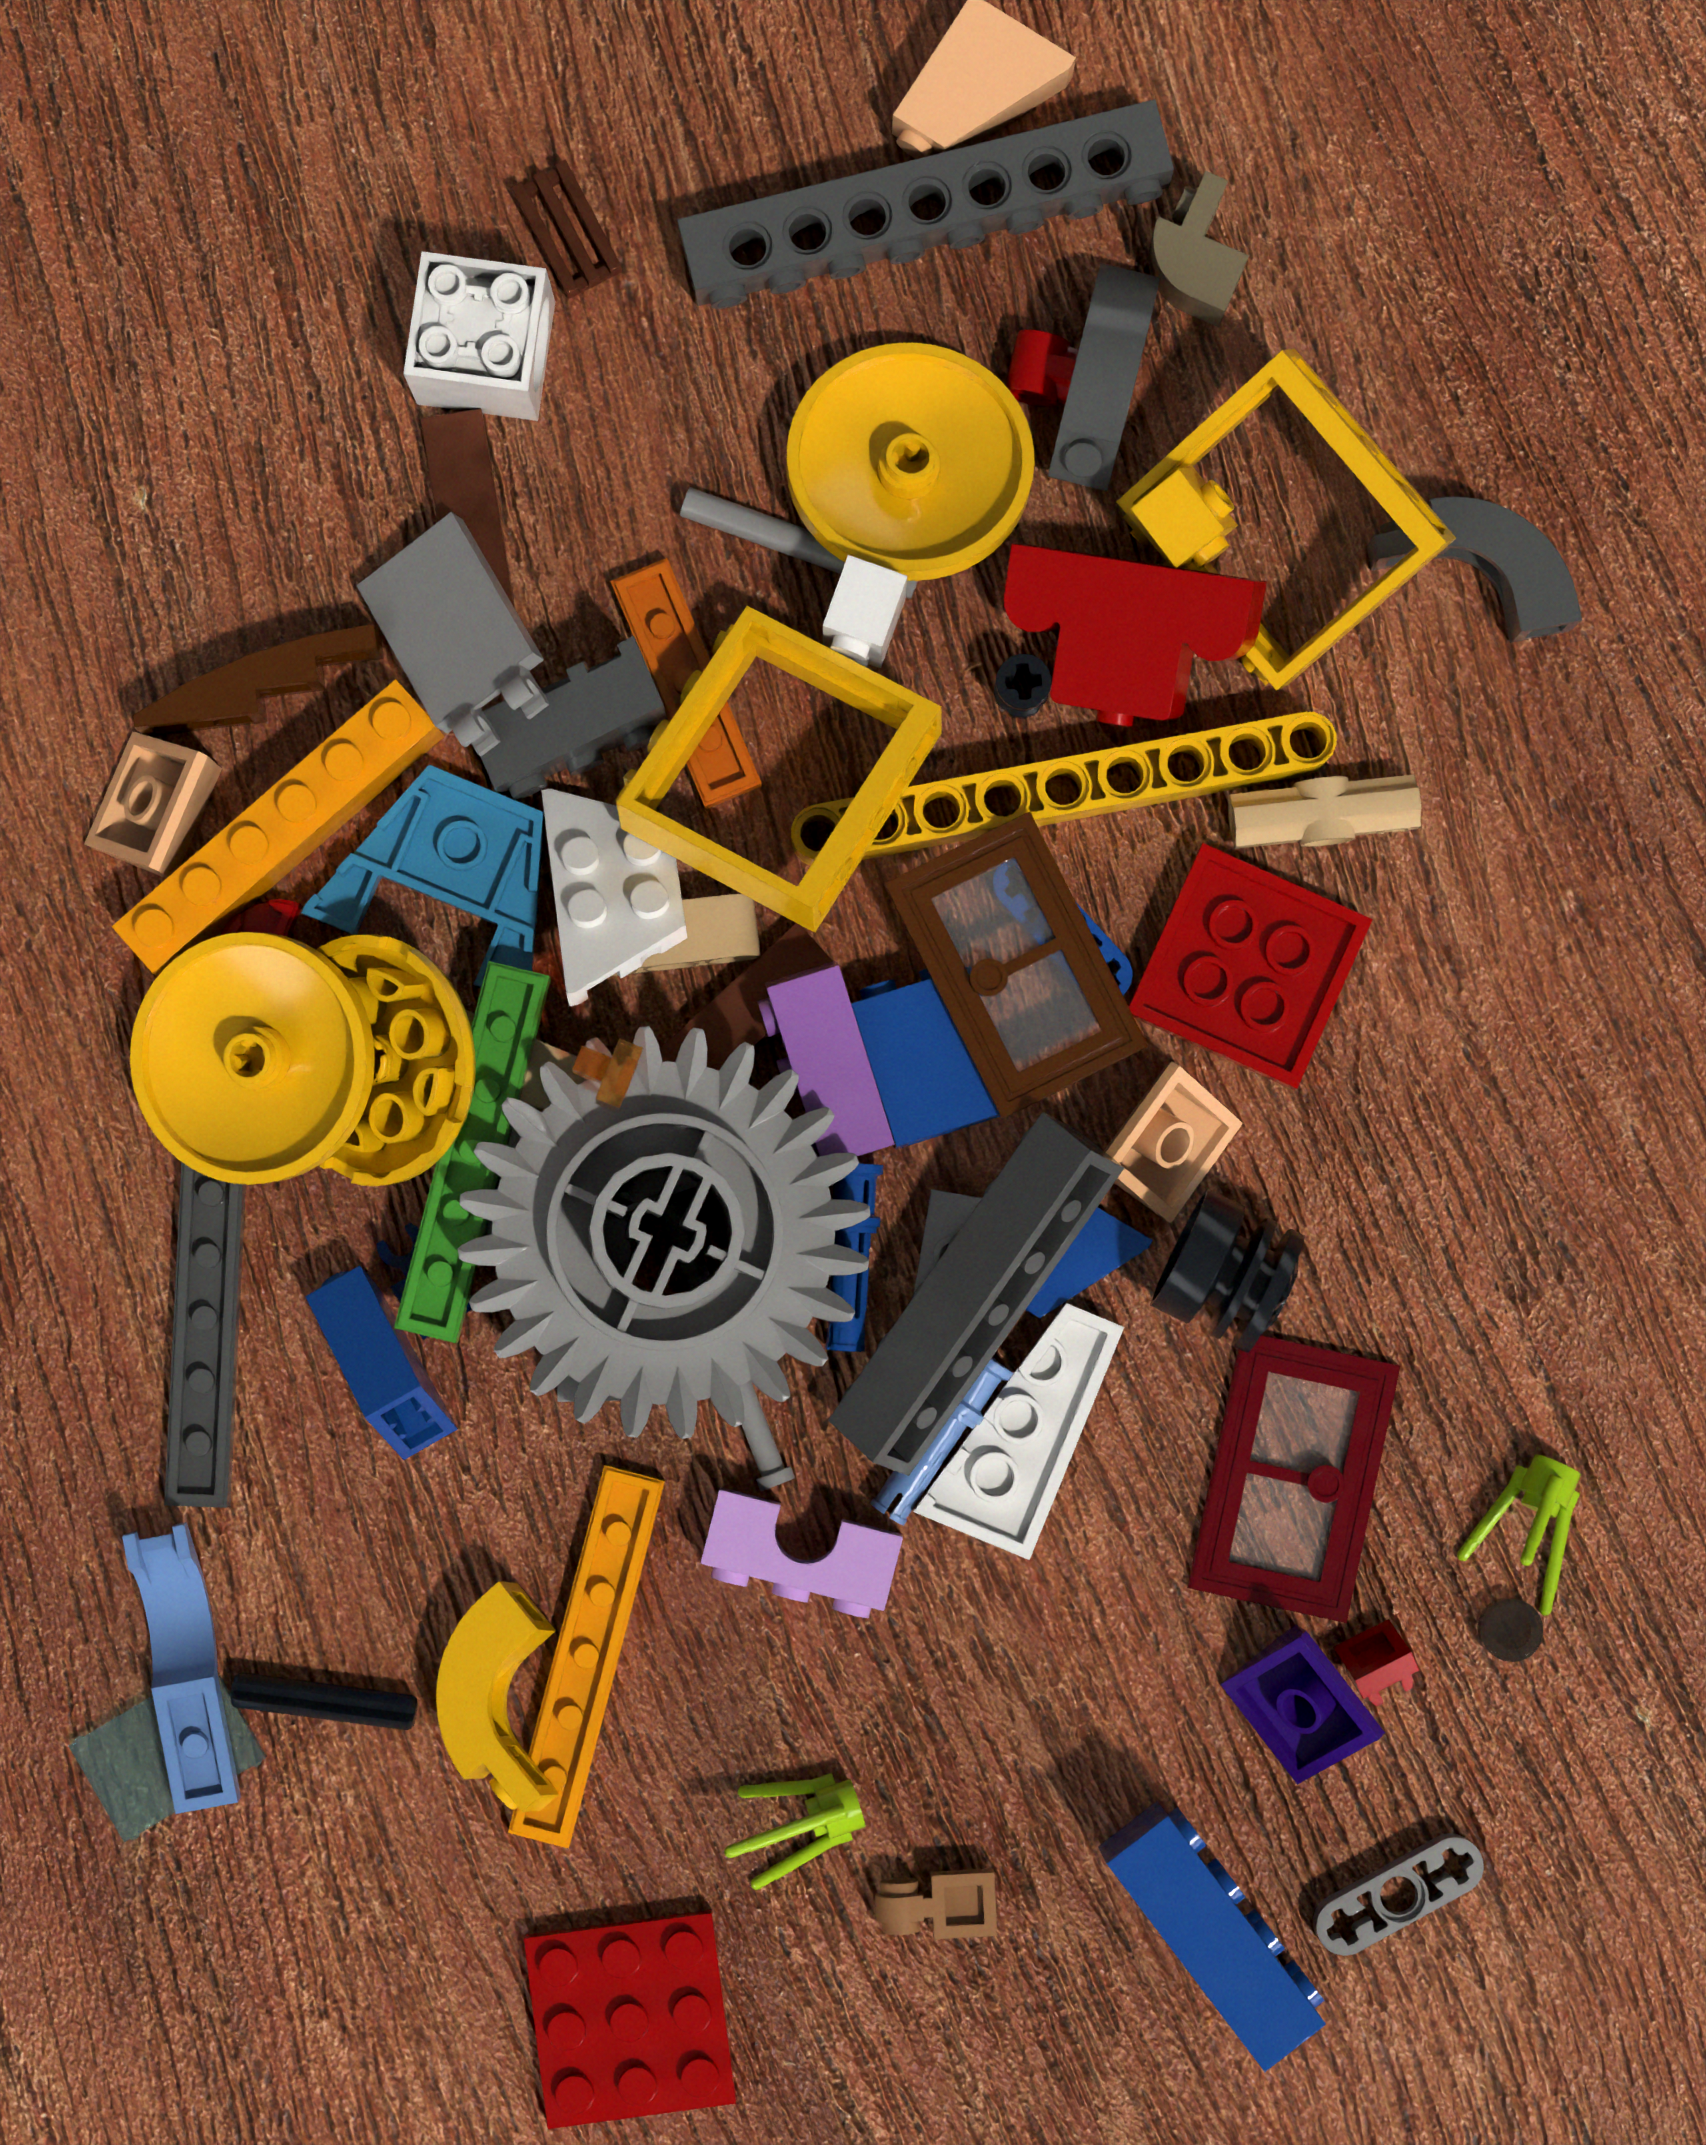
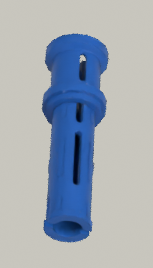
[825,1163,884,1352]

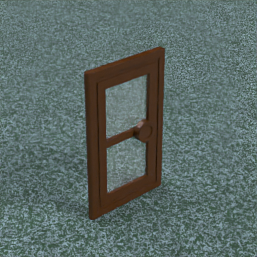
[884,812,1148,1119]

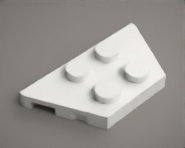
[541,789,687,1006]

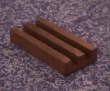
[511,159,623,299]

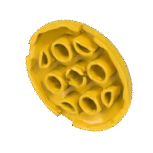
[316,934,476,1186]

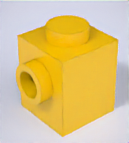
[1130,466,1238,568]

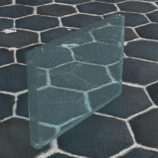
[69,1671,267,1842]

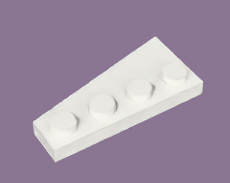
[913,1303,1124,1560]

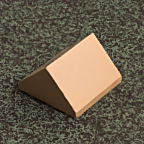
[84,731,222,878]
[1104,1061,1243,1223]

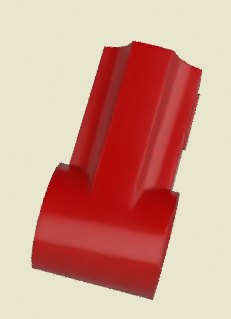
[1005,329,1079,407]

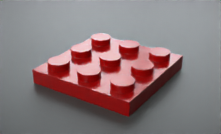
[1128,843,1373,1090]
[524,1909,737,2129]

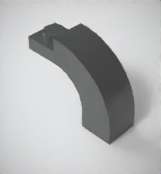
[1047,263,1160,491]
[1366,497,1582,643]

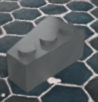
[480,636,668,800]

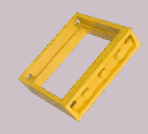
[1116,349,1456,691]
[615,606,942,933]

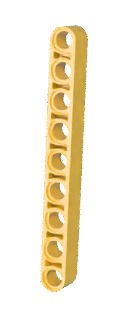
[791,712,1337,866]

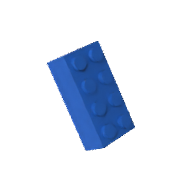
[1098,1801,1326,2072]

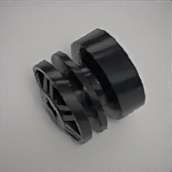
[1150,1188,1305,1353]

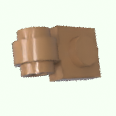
[875,1868,998,1940]

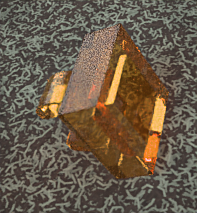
[572,1039,643,1113]

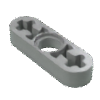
[1313,1833,1484,1956]

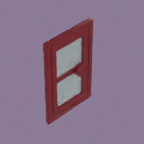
[1187,1335,1400,1623]

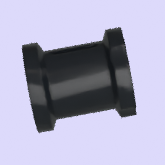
[994,654,1052,719]

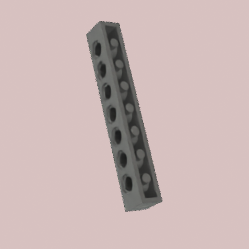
[677,99,1174,309]

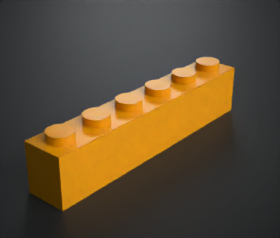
[111,679,444,976]

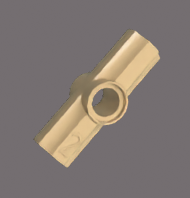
[1228,774,1422,849]

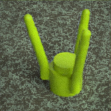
[1457,1454,1581,1616]
[724,1773,866,1890]

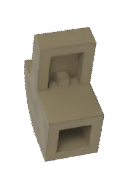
[1148,171,1249,327]

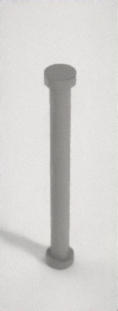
[655,1198,795,1491]

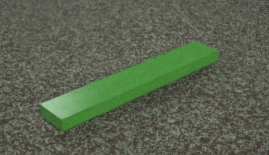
[394,961,551,1344]

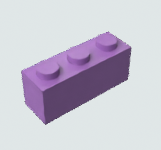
[757,961,895,1157]

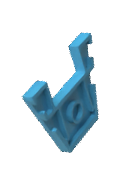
[301,765,545,989]

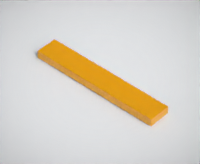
[508,1465,666,1849]

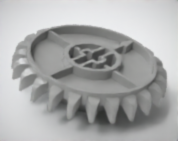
[458,1026,870,1439]

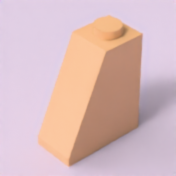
[892,0,1076,159]

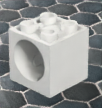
[403,251,555,421]

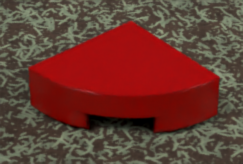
[220,899,303,938]

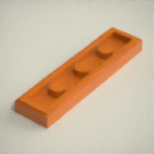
[610,558,762,810]

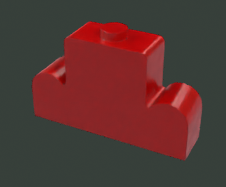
[1004,544,1267,726]

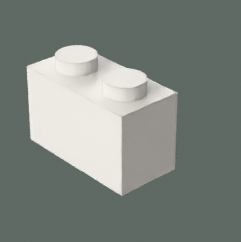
[823,555,908,668]

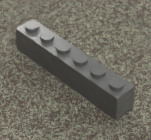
[828,1112,1124,1476]

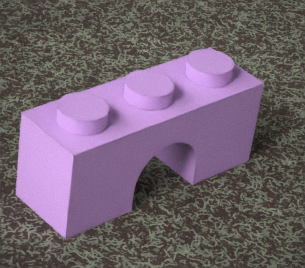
[700,1487,903,1618]

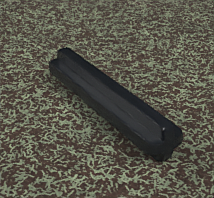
[230,1672,418,1730]

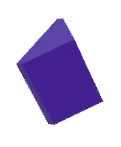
[1220,1624,1385,1785]

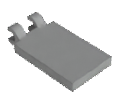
[357,512,549,756]

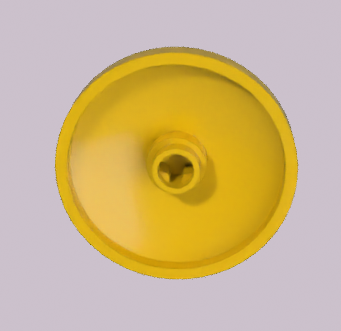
[786,343,1035,581]
[130,932,375,1185]

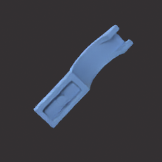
[122,1522,241,1814]

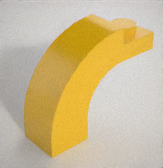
[436,1581,559,1812]

